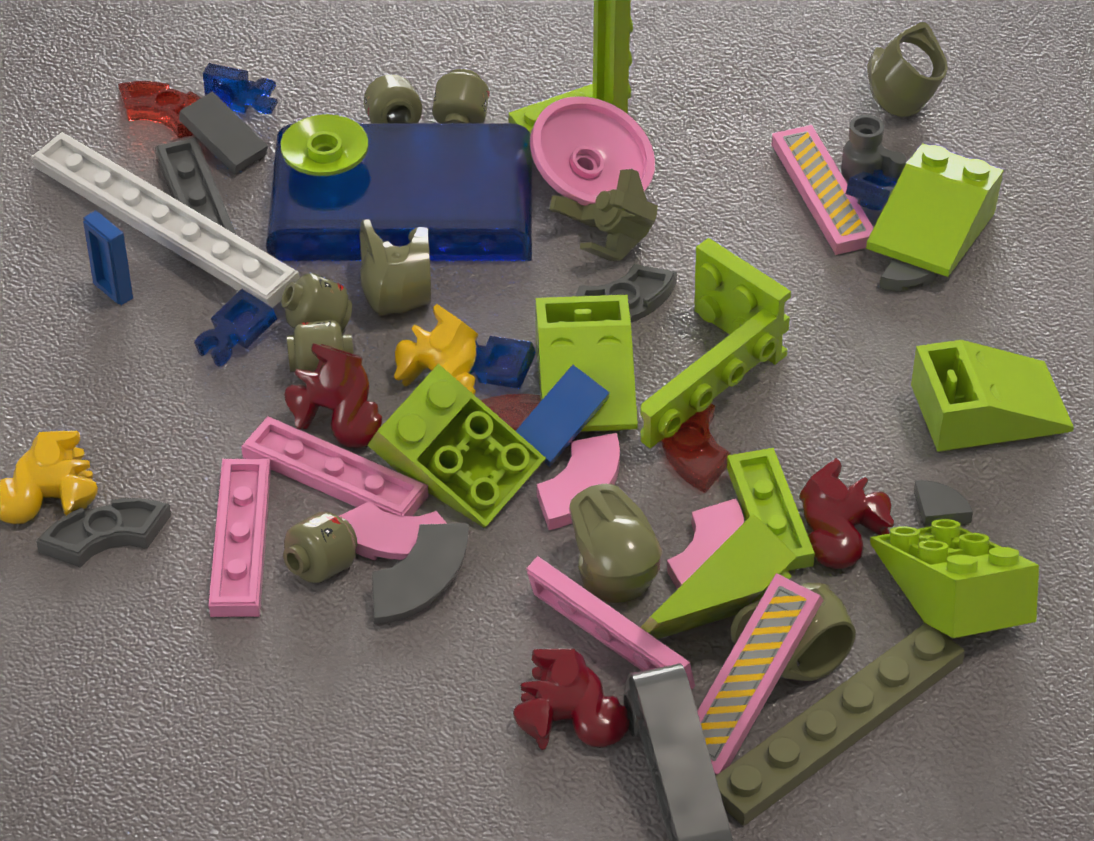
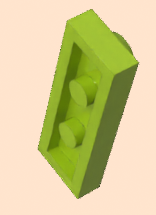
[727,448,815,571]

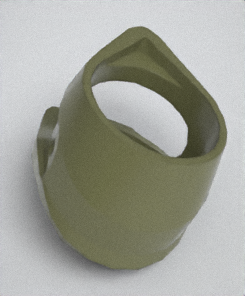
[867,22,948,117]
[360,219,431,316]
[569,484,662,603]
[731,583,856,681]

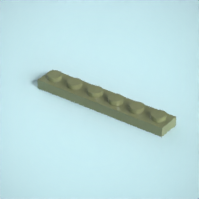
[716,623,965,826]

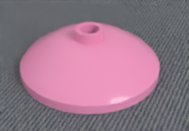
[530,97,655,206]

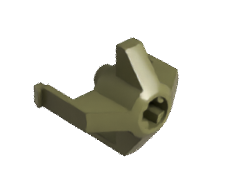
[549,169,658,261]

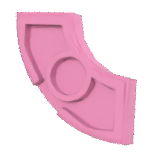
[537,433,620,530]
[667,498,744,589]
[338,501,447,560]

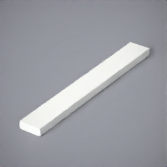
[31,132,300,310]

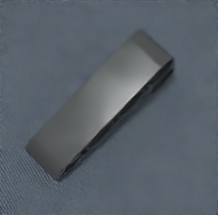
[623,663,733,841]

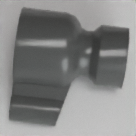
[841,115,906,186]

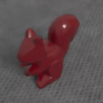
[284,343,382,449]
[799,458,894,570]
[513,649,630,750]

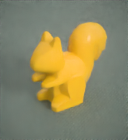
[394,303,479,395]
[0,431,98,524]

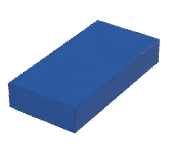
[83,210,133,305]
[516,365,610,467]

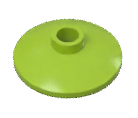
[281,114,369,176]

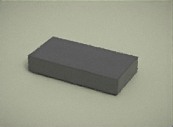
[179,91,268,175]

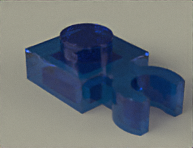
[202,63,278,114]
[845,170,899,210]
[194,289,277,367]
[469,336,536,389]

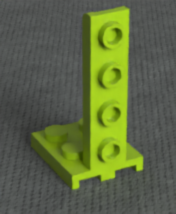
[508,0,633,153]
[640,238,791,449]

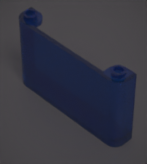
[266,123,533,261]

